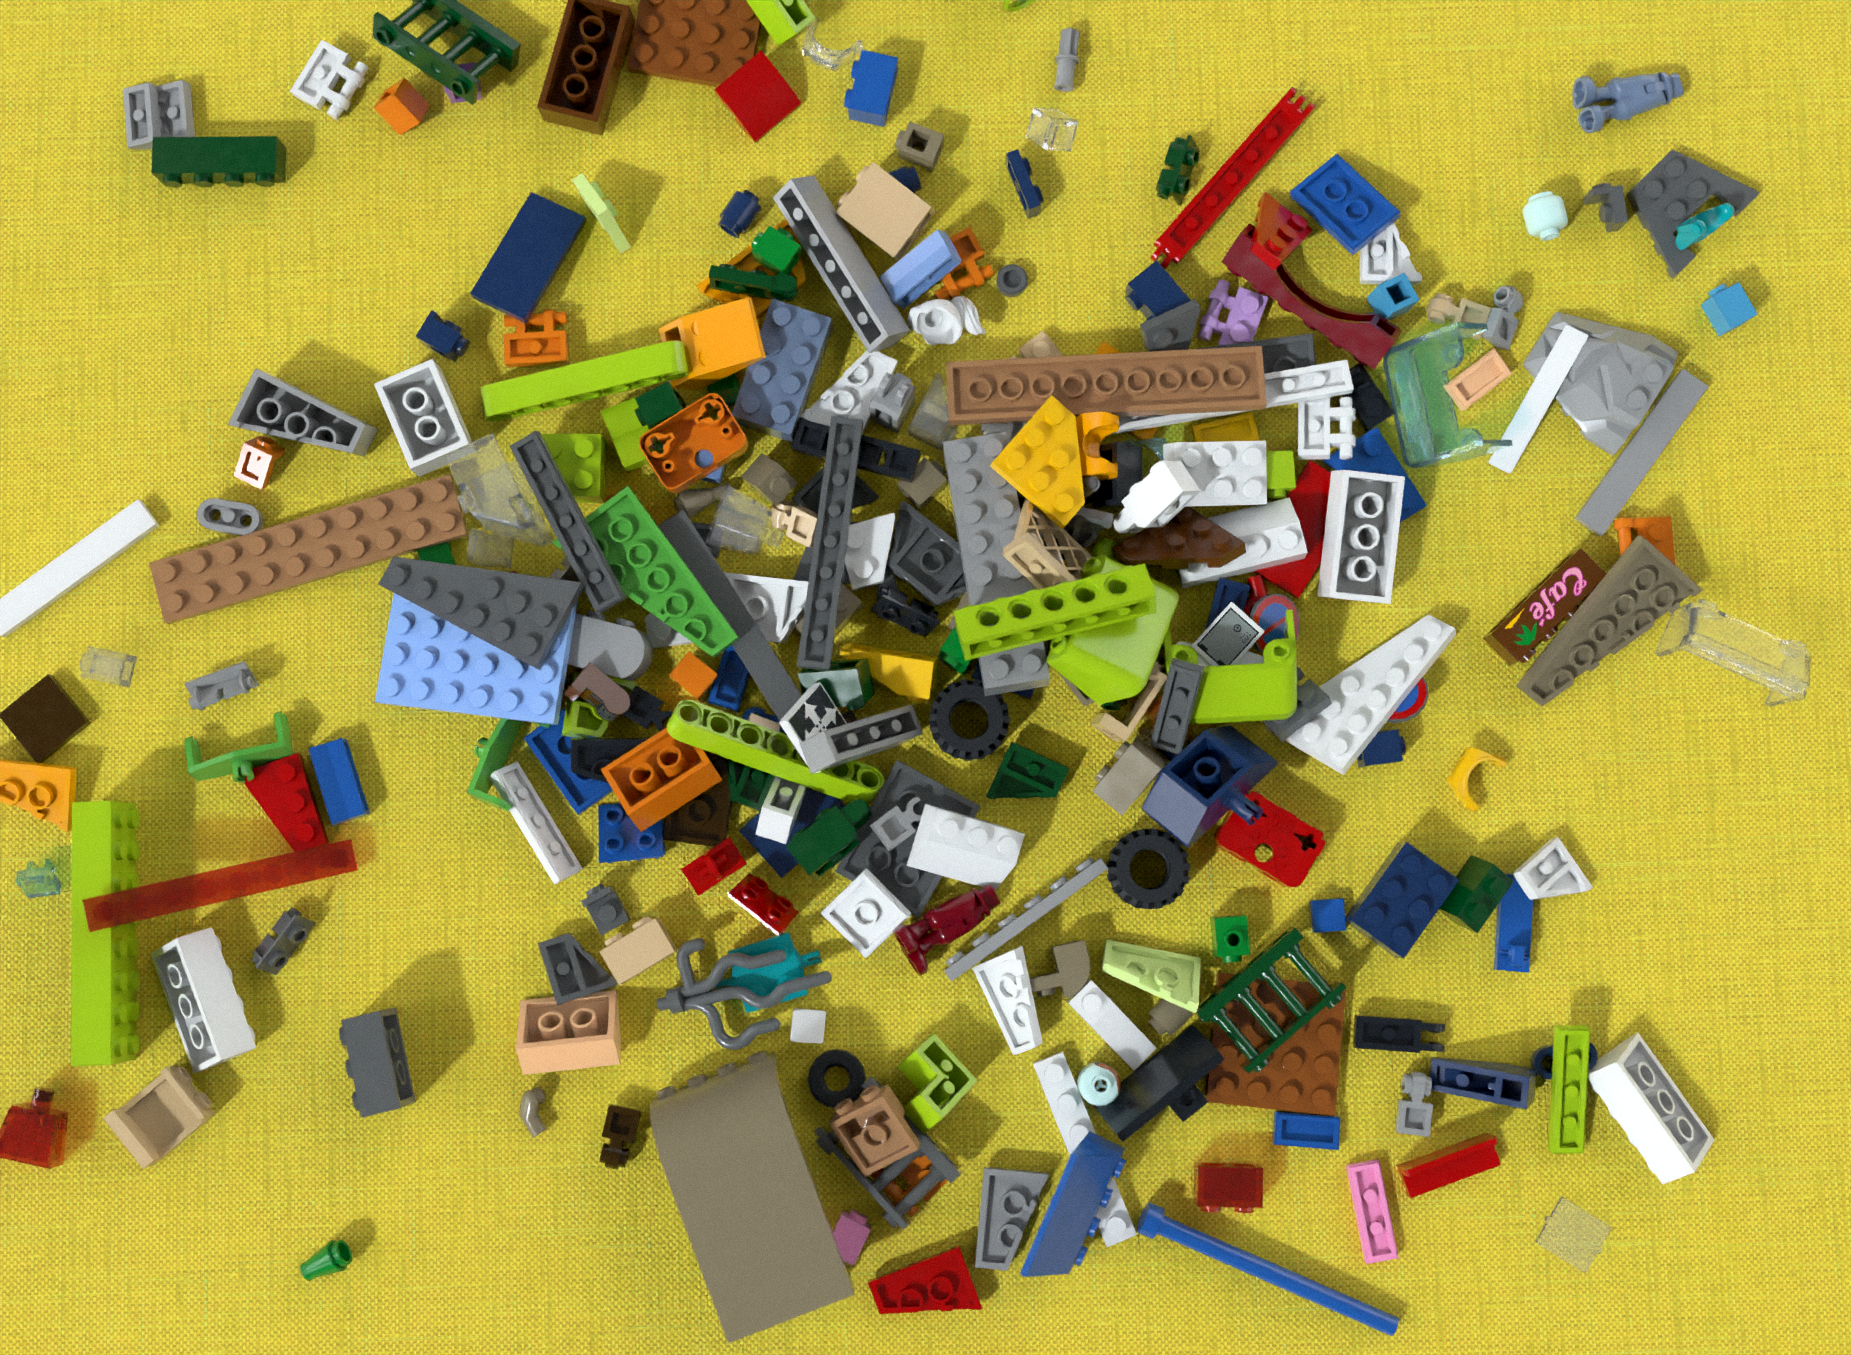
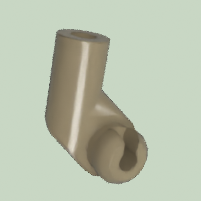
[519,1087,547,1137]

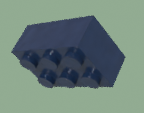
[1345,842,1459,959]

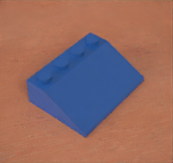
[1020,1131,1126,1277]

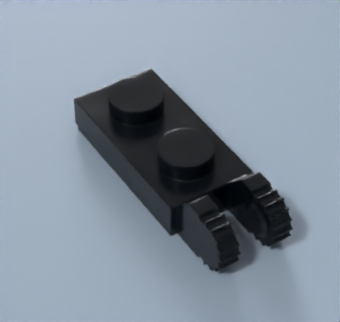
[1353,1015,1445,1053]

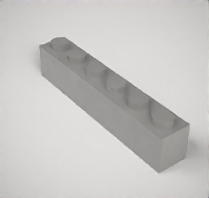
[773,176,911,353]

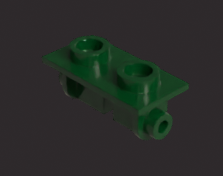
[1155,135,1200,205]

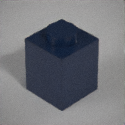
[1357,729,1406,768]

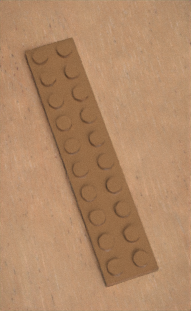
[946,346,1267,425]
[149,474,469,624]

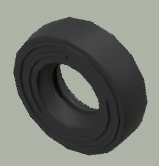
[808,1049,866,1108]

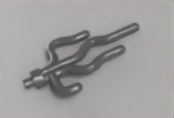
[657,938,832,1050]

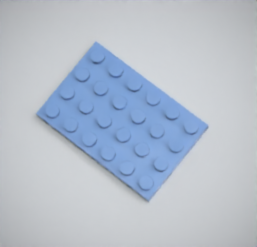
[375,593,578,725]

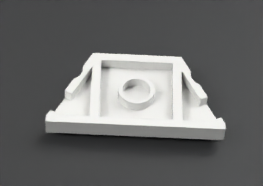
[724,572,808,643]

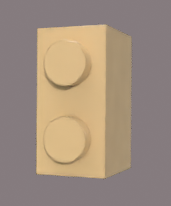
[599,916,678,985]

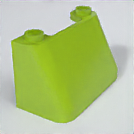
[1046,555,1179,705]

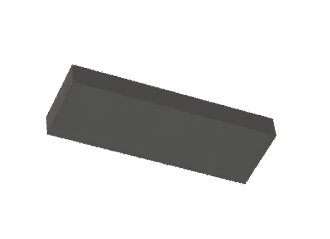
[1150,658,1204,754]

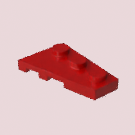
[1250,192,1313,271]
[244,753,329,854]
[868,1245,983,1314]

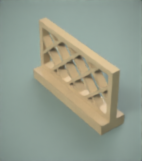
[1002,499,1092,602]

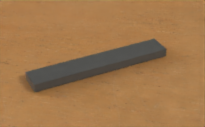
[509,431,627,614]

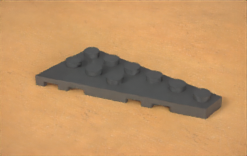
[378,556,585,670]

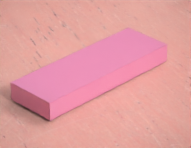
[1346,1159,1399,1264]

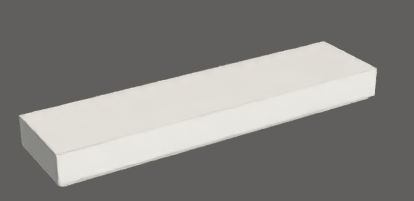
[489,761,583,885]

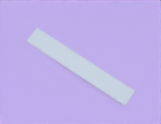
[1489,325,1588,474]

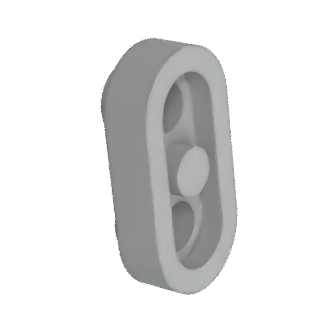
[197,498,263,536]

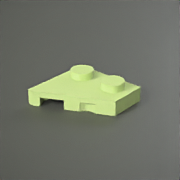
[572,174,631,254]

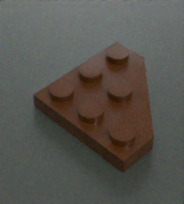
[1111,507,1246,569]

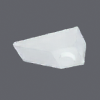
[1066,979,1156,1071]

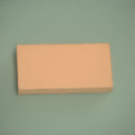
[1443,348,1512,411]

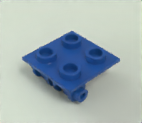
[598,803,666,864]

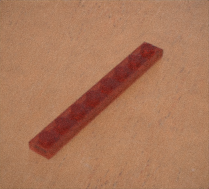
[82,839,358,932]

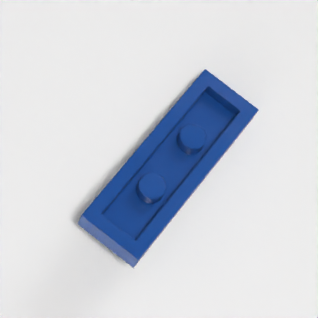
[1494,874,1533,973]

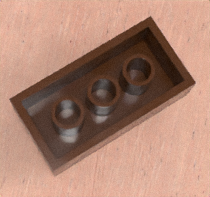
[537,0,635,136]

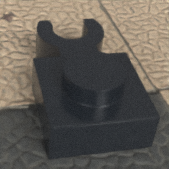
[623,686,673,732]

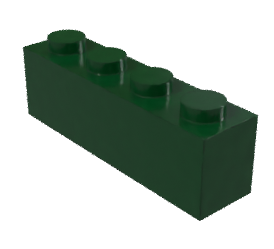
[152,136,286,188]

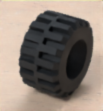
[930,679,1010,761]
[1107,828,1190,909]

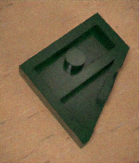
[986,741,1069,799]
[726,758,775,812]

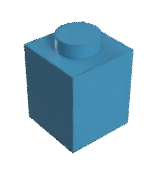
[1367,273,1419,321]
[1701,282,1758,337]

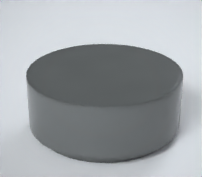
[996,264,1028,297]

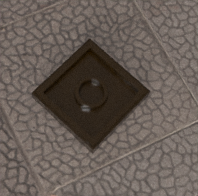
[0,674,91,763]

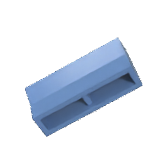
[879,230,962,308]

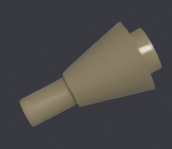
[673,483,732,519]

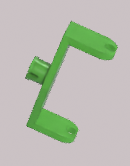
[185,711,294,783]
[467,718,551,811]

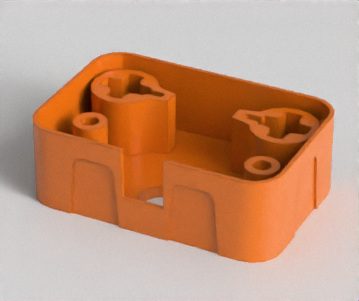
[639,393,749,493]

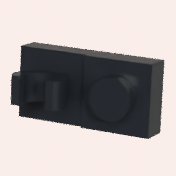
[1342,363,1395,432]

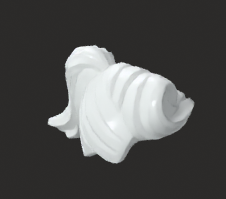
[908,296,985,345]

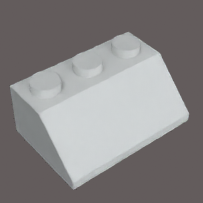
[907,804,1025,890]

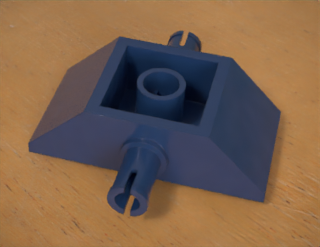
[1142,725,1278,848]

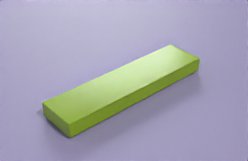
[1548,1025,1590,1154]

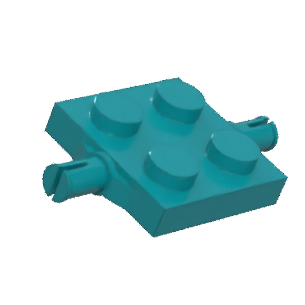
[716,932,822,1013]

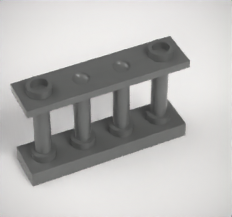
[814,1077,962,1230]

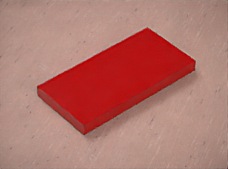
[1253,460,1331,599]

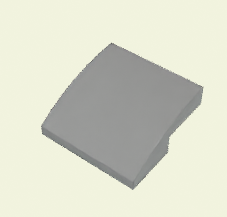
[123,80,195,150]

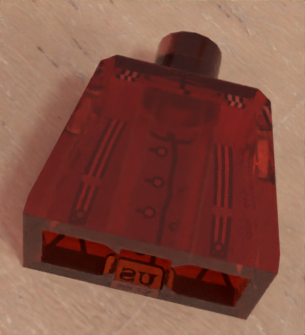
[0,1087,68,1169]

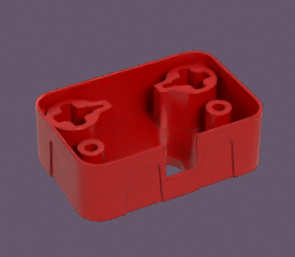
[1214,791,1326,887]

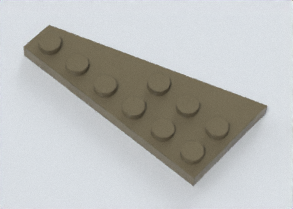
[1516,535,1703,706]

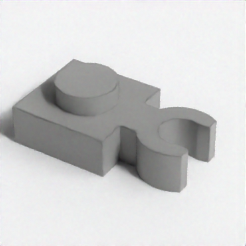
[870,797,922,851]

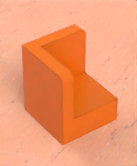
[374,77,430,135]
[669,651,718,702]

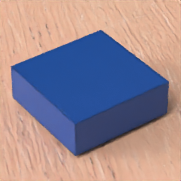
[1310,898,1346,933]

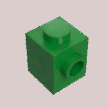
[751,226,802,275]
[1210,915,1250,963]

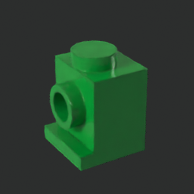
[938,628,973,675]

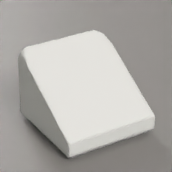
[790,1008,826,1044]

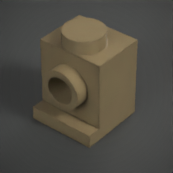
[895,122,944,173]

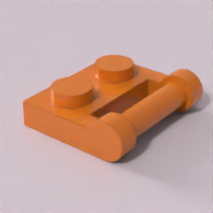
[1613,516,1676,565]

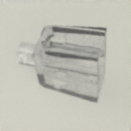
[705,486,784,555]

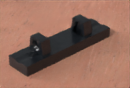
[791,419,921,483]

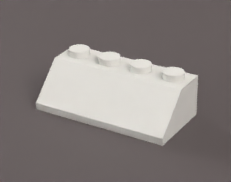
[1177,498,1308,589]
[150,927,256,1074]
[1588,1033,1714,1184]

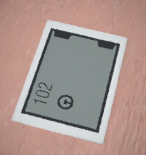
[1191,601,1265,666]

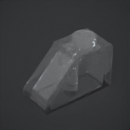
[908,373,959,451]

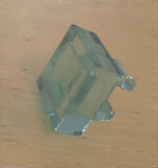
[15,859,62,898]

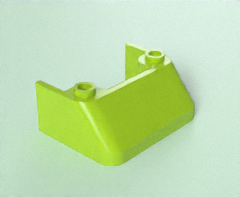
[1164,610,1297,724]

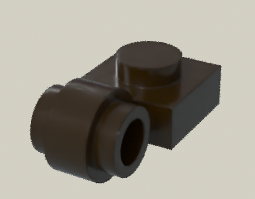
[599,1103,642,1170]

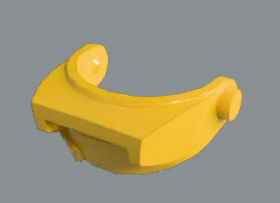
[1446,748,1507,812]

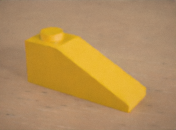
[840,643,940,703]

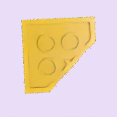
[990,395,1085,529]

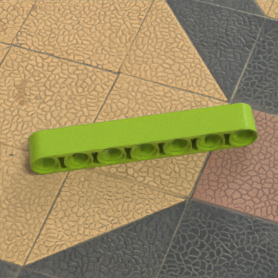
[481,341,689,421]
[667,700,884,805]

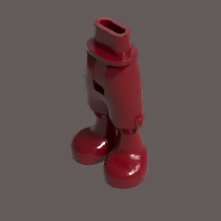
[892,884,1000,976]

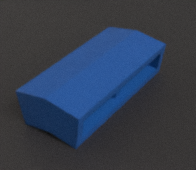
[308,738,370,826]

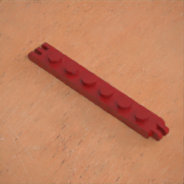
[1150,87,1316,270]

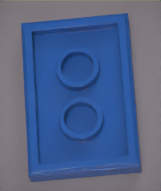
[1290,154,1400,255]
[524,708,613,815]

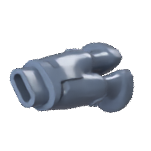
[1572,72,1683,133]

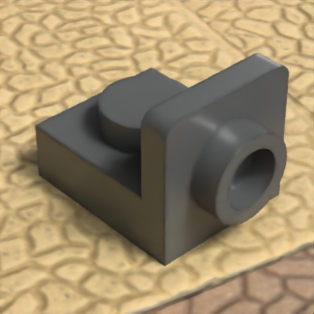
[1583,183,1628,232]
[581,884,631,935]

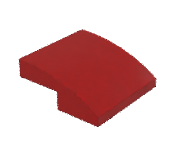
[714,51,801,143]

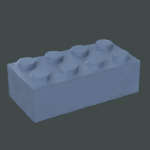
[732,298,833,443]

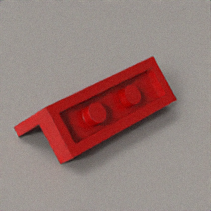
[1396,1133,1501,1198]

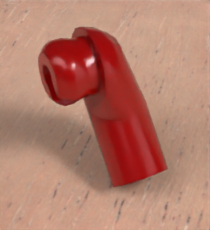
[1244,574,1268,617]

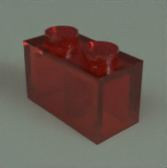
[1193,1162,1263,1213]

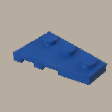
[1322,427,1427,522]

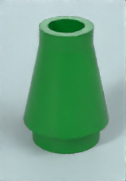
[300,1240,352,1281]

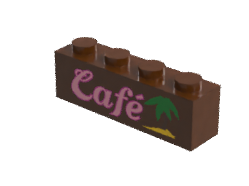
[1483,548,1606,665]

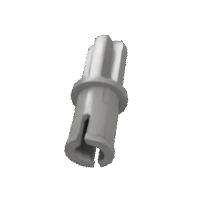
[1054,28,1079,92]

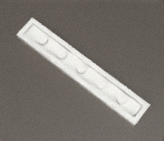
[0,499,160,638]

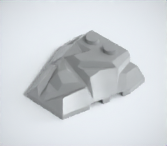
[1522,312,1678,456]

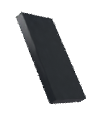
[1093,1024,1224,1142]

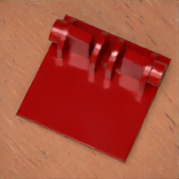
[727,873,799,935]

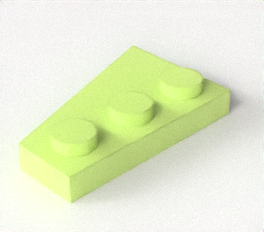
[1102,939,1201,1013]

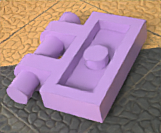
[1198,280,1268,346]

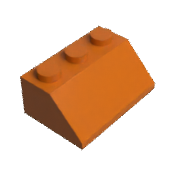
[601,727,722,832]

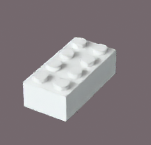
[1317,470,1405,604]

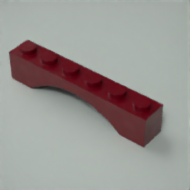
[1221,223,1402,370]

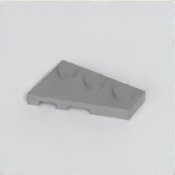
[975,1167,1049,1271]

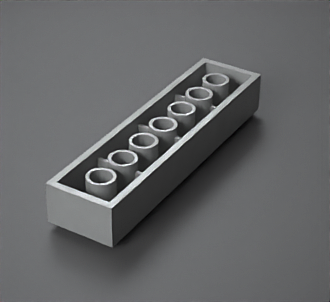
[943,432,1050,696]

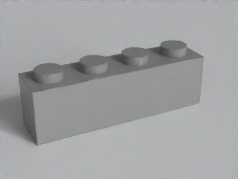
[799,704,924,774]

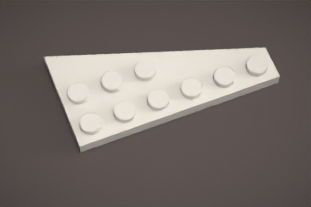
[1265,614,1456,775]

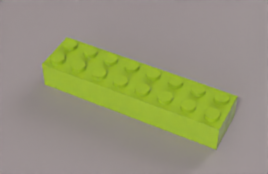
[71,801,140,1066]

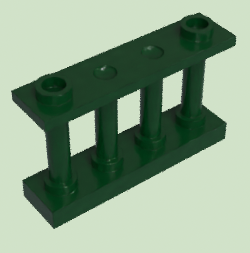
[373,0,521,105]
[1195,927,1347,1073]

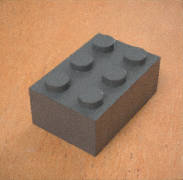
[339,1007,416,1118]

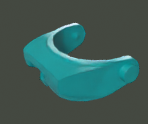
[1675,203,1735,251]

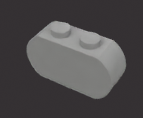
[568,611,653,681]

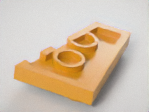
[0,759,77,832]

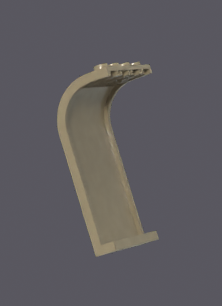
[649,1051,854,1343]

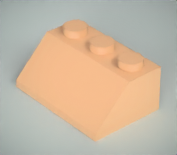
[516,990,621,1075]

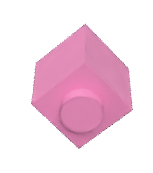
[832,1209,872,1266]

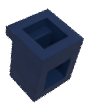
[415,310,470,363]

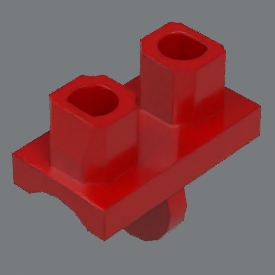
[681,837,747,896]

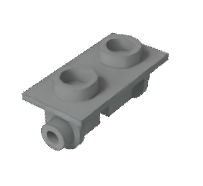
[184,661,259,710]

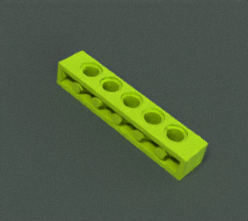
[953,563,1156,661]

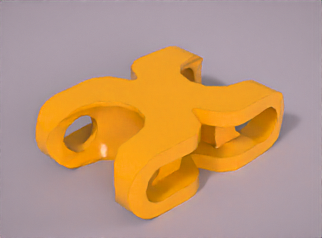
[1076,412,1119,481]

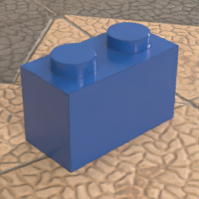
[844,50,898,127]

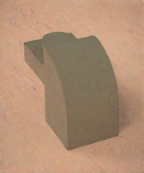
[1029,940,1090,998]

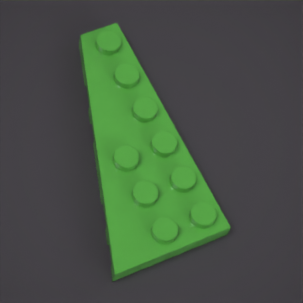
[552,486,740,658]

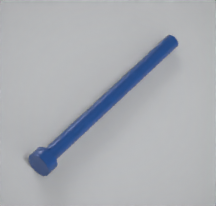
[1136,1202,1399,1336]

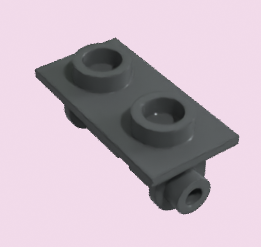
[252,907,315,975]

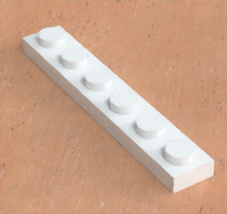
[1033,1051,1137,1247]

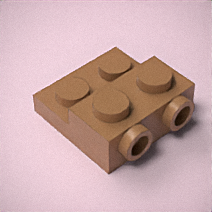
[829,1084,921,1177]

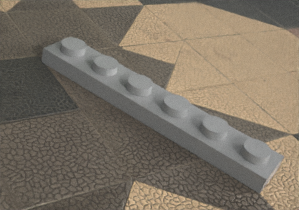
[944,857,1108,982]

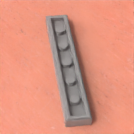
[1574,369,1709,537]

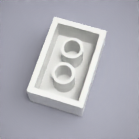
[374,359,477,477]
[1163,441,1267,507]

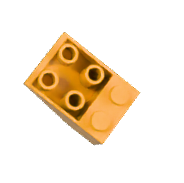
[659,297,766,391]

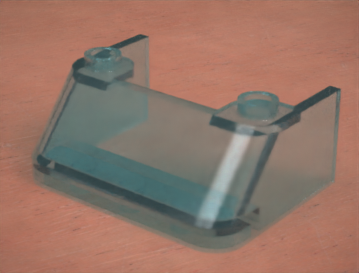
[1383,322,1513,468]

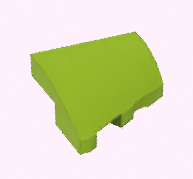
[562,672,636,738]

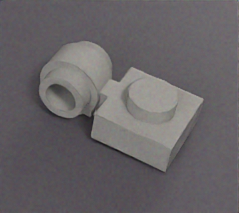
[1482,286,1523,350]
[1395,1071,1433,1137]

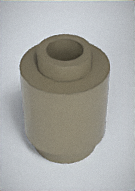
[1149,999,1193,1036]

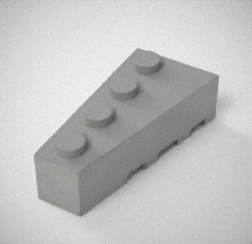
[228,368,378,457]

